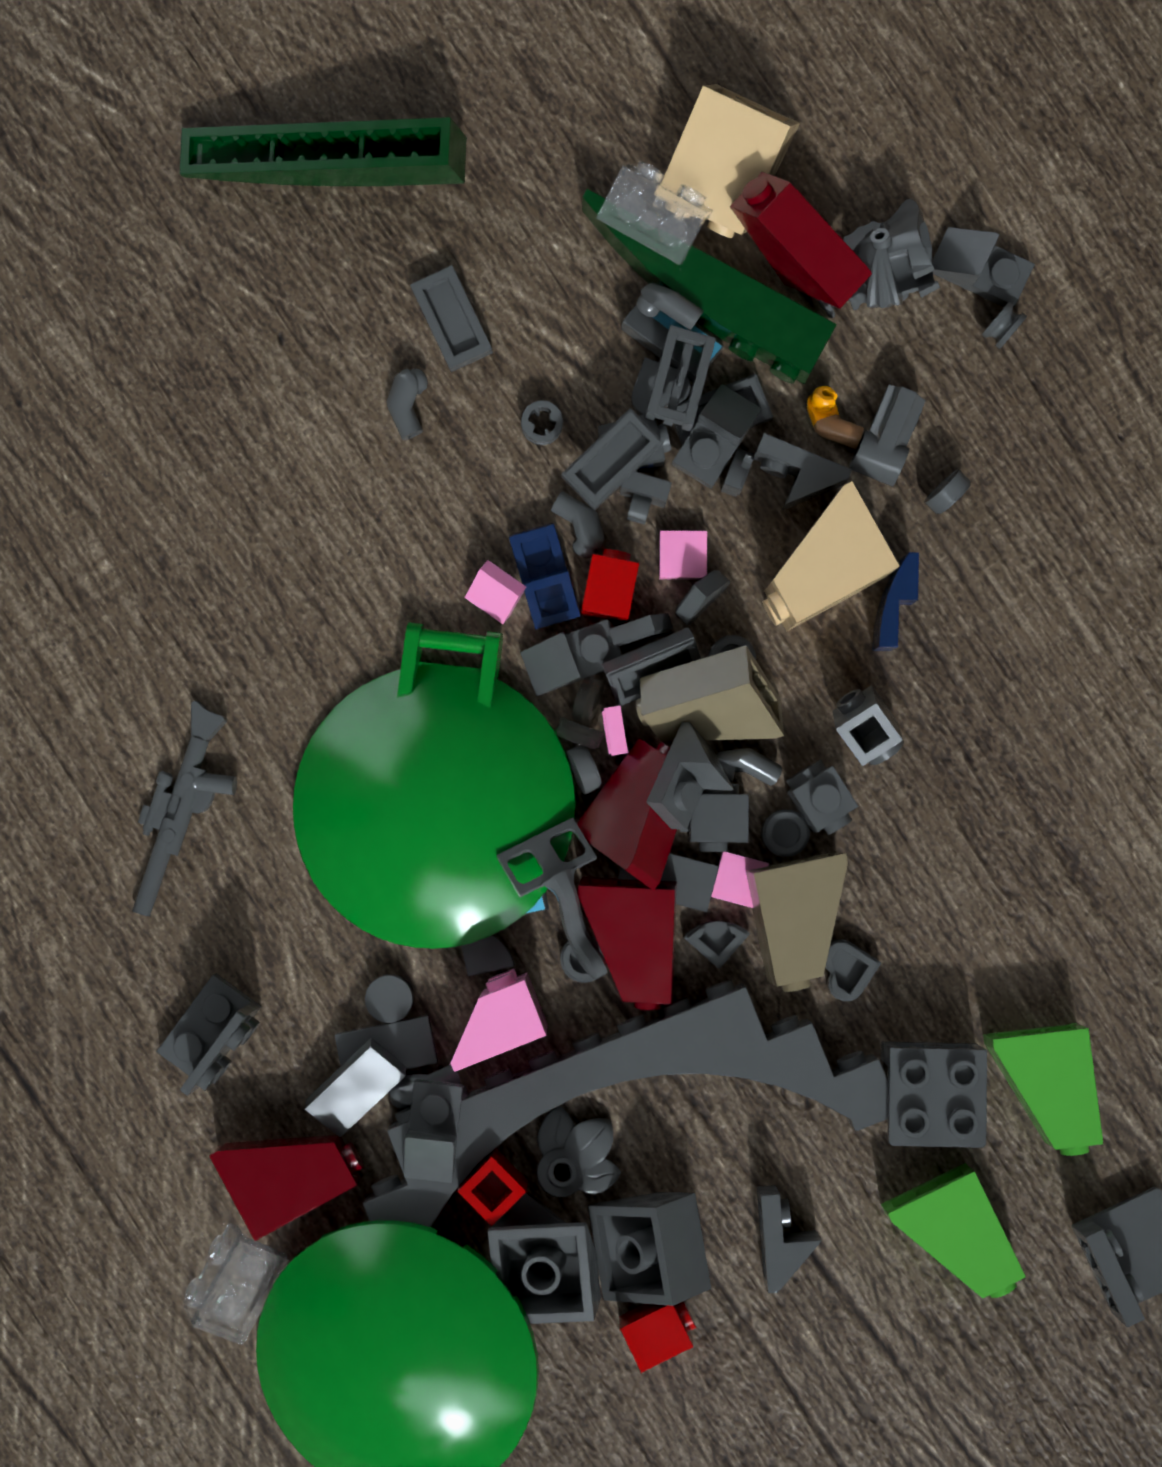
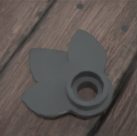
[536,1106,621,1198]

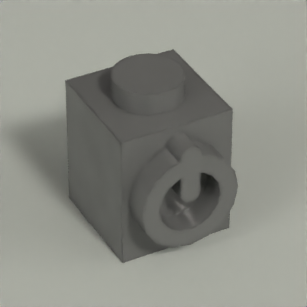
[832,685,904,766]
[786,759,859,835]
[680,784,749,852]

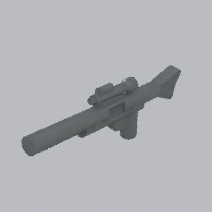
[132,701,237,916]

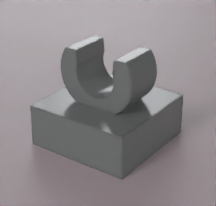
[620,472,672,525]

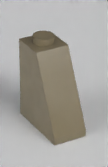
[636,645,784,741]
[746,851,848,992]

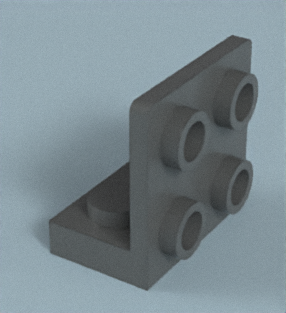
[156,973,262,1096]
[881,1041,987,1148]
[1071,1187,1162,1328]

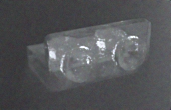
[596,161,713,265]
[184,1223,290,1345]

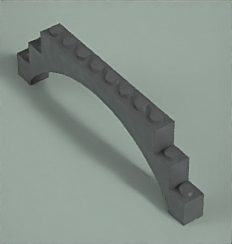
[363,980,888,1227]

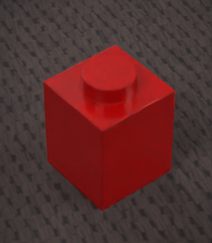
[581,549,639,623]
[457,1148,528,1226]
[619,1301,697,1373]

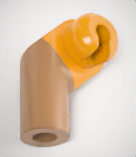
[807,386,864,449]

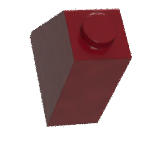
[730,172,872,309]
[577,738,677,891]
[578,877,677,1010]
[209,1135,364,1241]

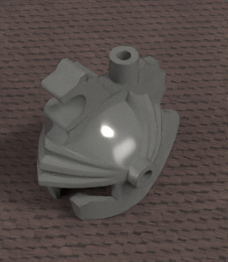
[818,199,940,318]

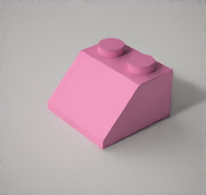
[451,969,548,1072]

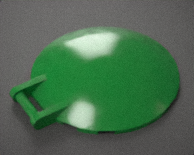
[293,622,576,949]
[256,1220,539,1467]

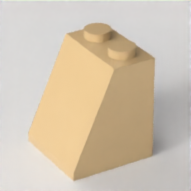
[657,84,800,238]
[762,481,900,632]

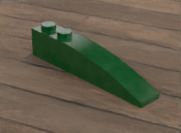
[179,117,467,186]
[582,189,837,384]

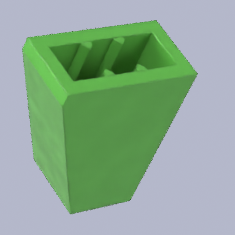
[983,1023,1103,1156]
[881,1163,1026,1298]

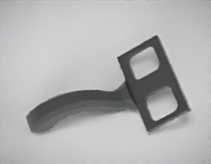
[497,818,607,979]

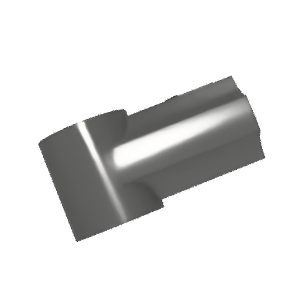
[849,385,926,487]

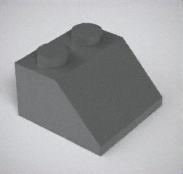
[588,1192,712,1306]
[488,1222,601,1324]

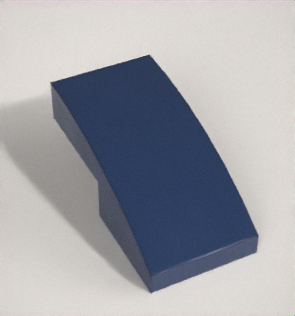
[508,523,581,630]
[872,552,919,651]

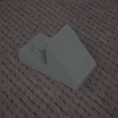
[932,227,1035,308]
[672,384,762,490]
[754,433,852,510]
[520,619,622,697]
[646,722,733,830]
[404,1079,464,1183]
[757,1185,822,1294]

